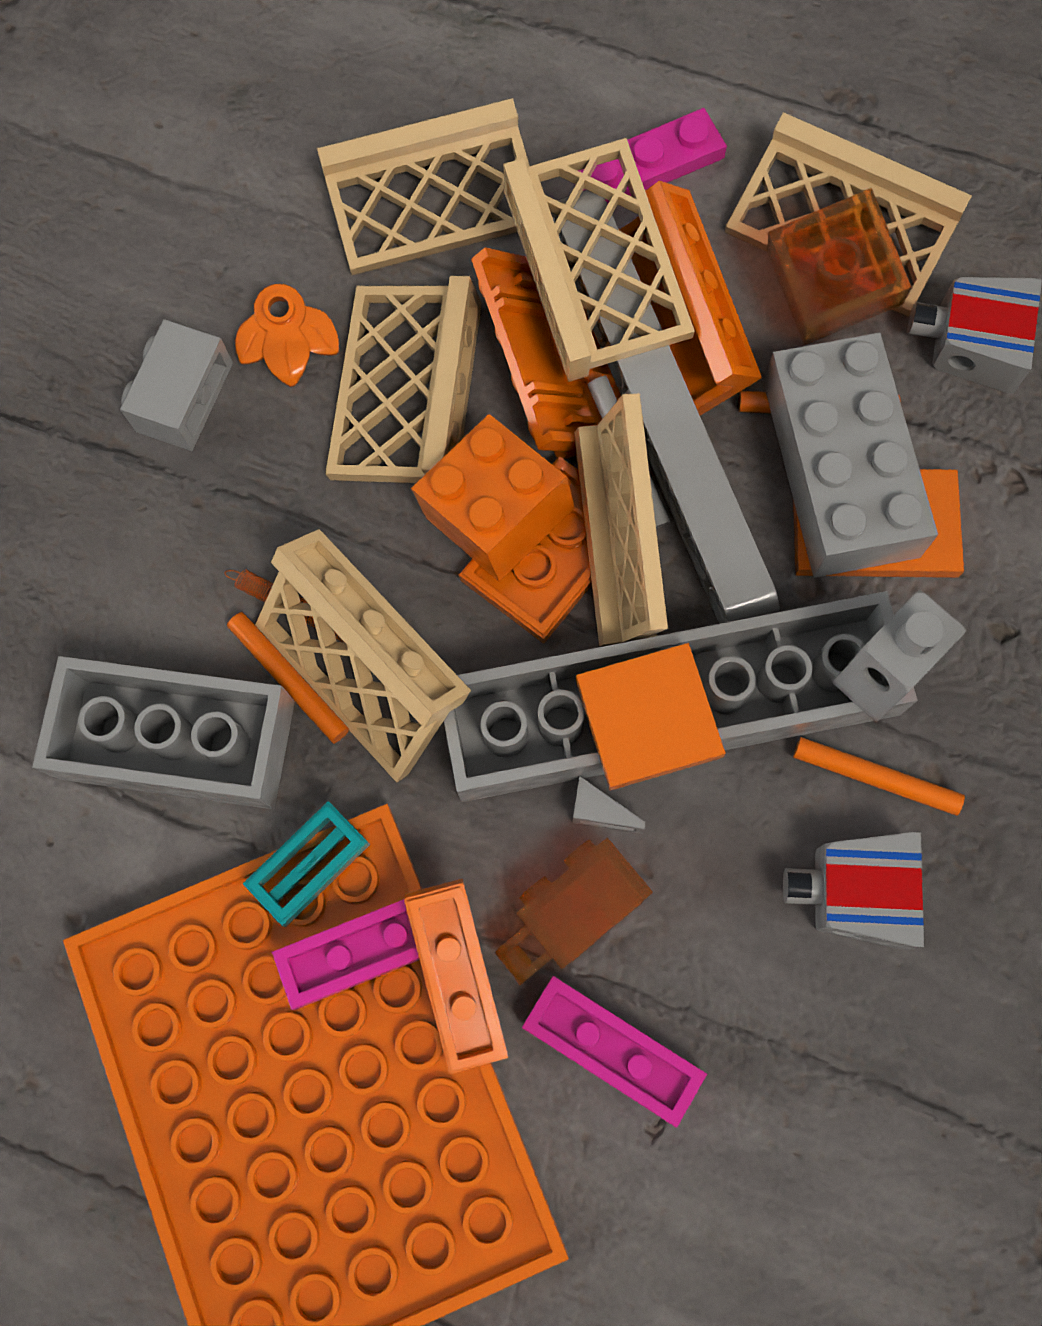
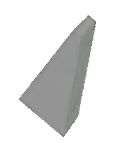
[573,776,645,834]

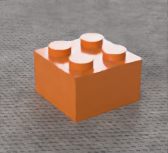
[411,414,575,582]

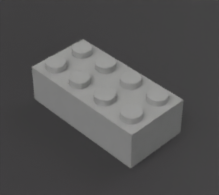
[763,332,938,578]
[32,656,295,810]

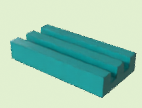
[243,801,371,927]

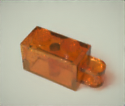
[494,837,653,986]

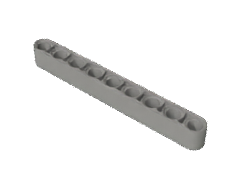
[551,190,780,624]

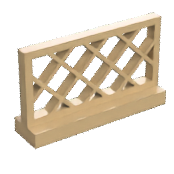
[317,98,529,275]
[725,112,972,317]
[503,138,695,382]
[325,276,482,483]
[574,393,668,646]
[255,529,471,782]

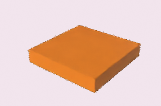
[576,643,726,791]

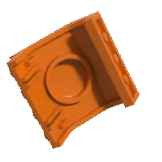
[471,180,762,459]

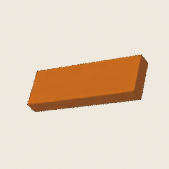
[404,878,508,1074]

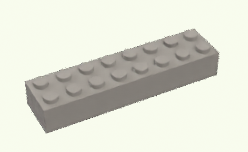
[444,591,918,802]

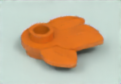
[235,284,339,387]

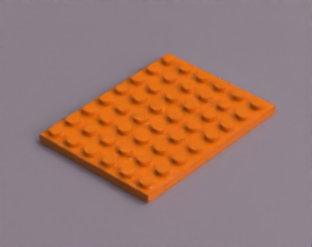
[63,804,569,1326]

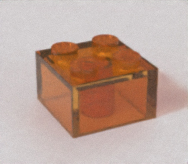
[767,188,911,345]

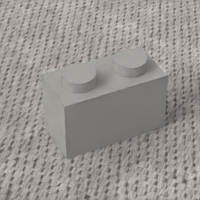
[120,319,233,451]

